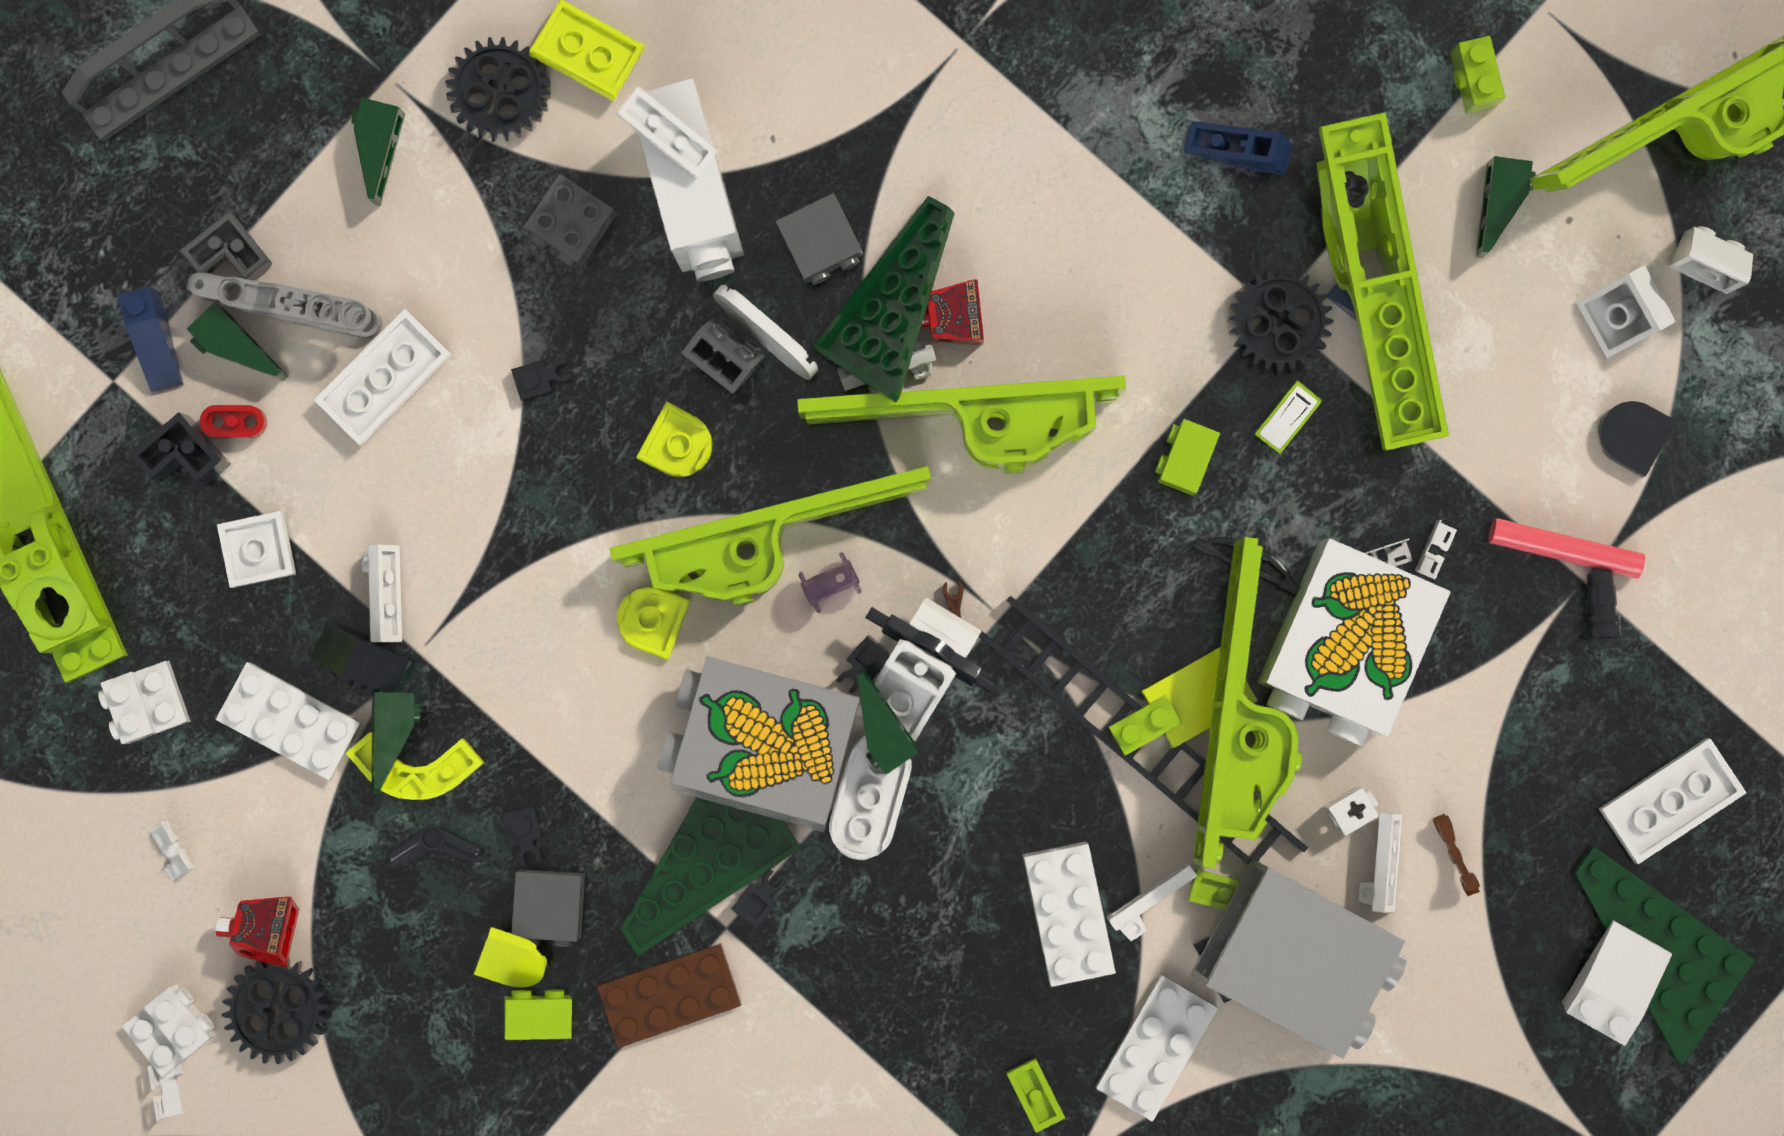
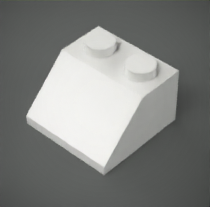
[1668,226,1753,294]
[1576,265,1676,358]

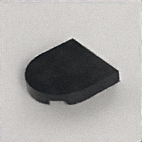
[1598,401,1676,478]

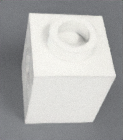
[1323,787,1379,836]

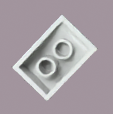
[1562,920,1672,1046]

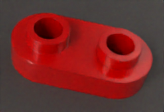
[199,405,267,438]

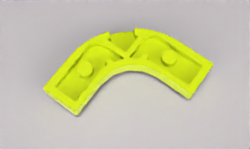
[346,732,485,800]

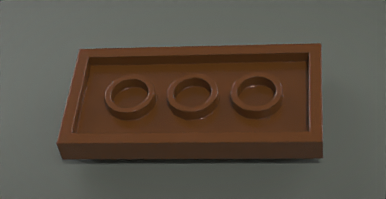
[597,943,742,1048]

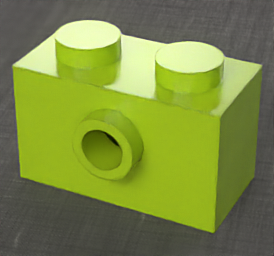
[1450,36,1506,114]
[1155,419,1220,496]
[504,990,572,1040]

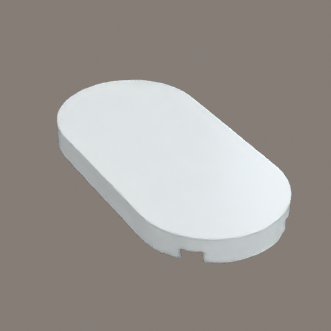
[713,285,818,380]
[829,736,911,860]

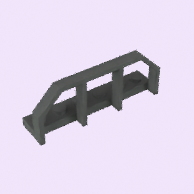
[62,0,262,142]

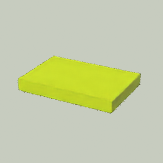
[529,0,645,102]
[1141,647,1258,748]

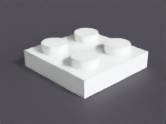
[217,511,296,588]

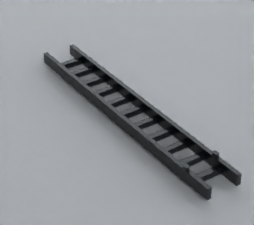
[979,596,1308,865]

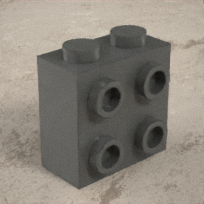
[524,174,617,268]
[776,193,863,285]
[681,317,765,394]
[512,869,585,947]

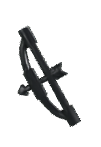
[1193,531,1301,597]

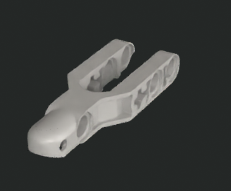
[186,272,382,338]

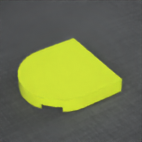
[636,401,713,478]
[617,587,691,660]
[474,927,547,987]

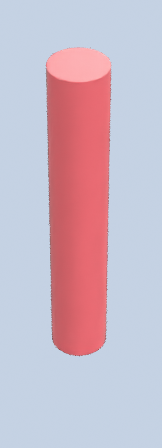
[1488,518,1645,579]

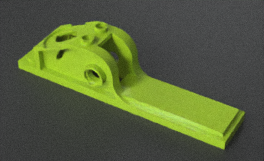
[1530,35,1784,193]
[1317,112,1449,450]
[0,368,128,683]
[797,375,1126,474]
[609,466,931,606]
[1192,537,1302,869]

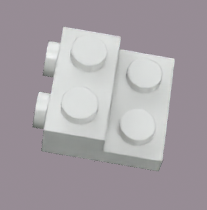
[98,661,191,744]
[122,984,216,1078]

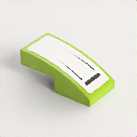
[1255,380,1322,454]

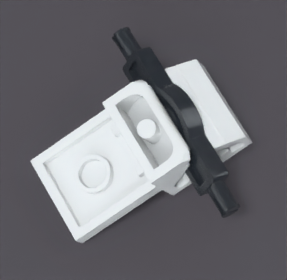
[857,598,998,741]

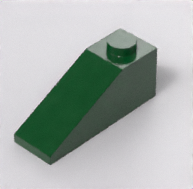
[351,97,405,206]
[1476,156,1536,258]
[187,302,288,380]
[857,668,918,775]
[371,692,420,796]

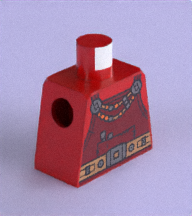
[921,279,984,345]
[216,896,300,967]

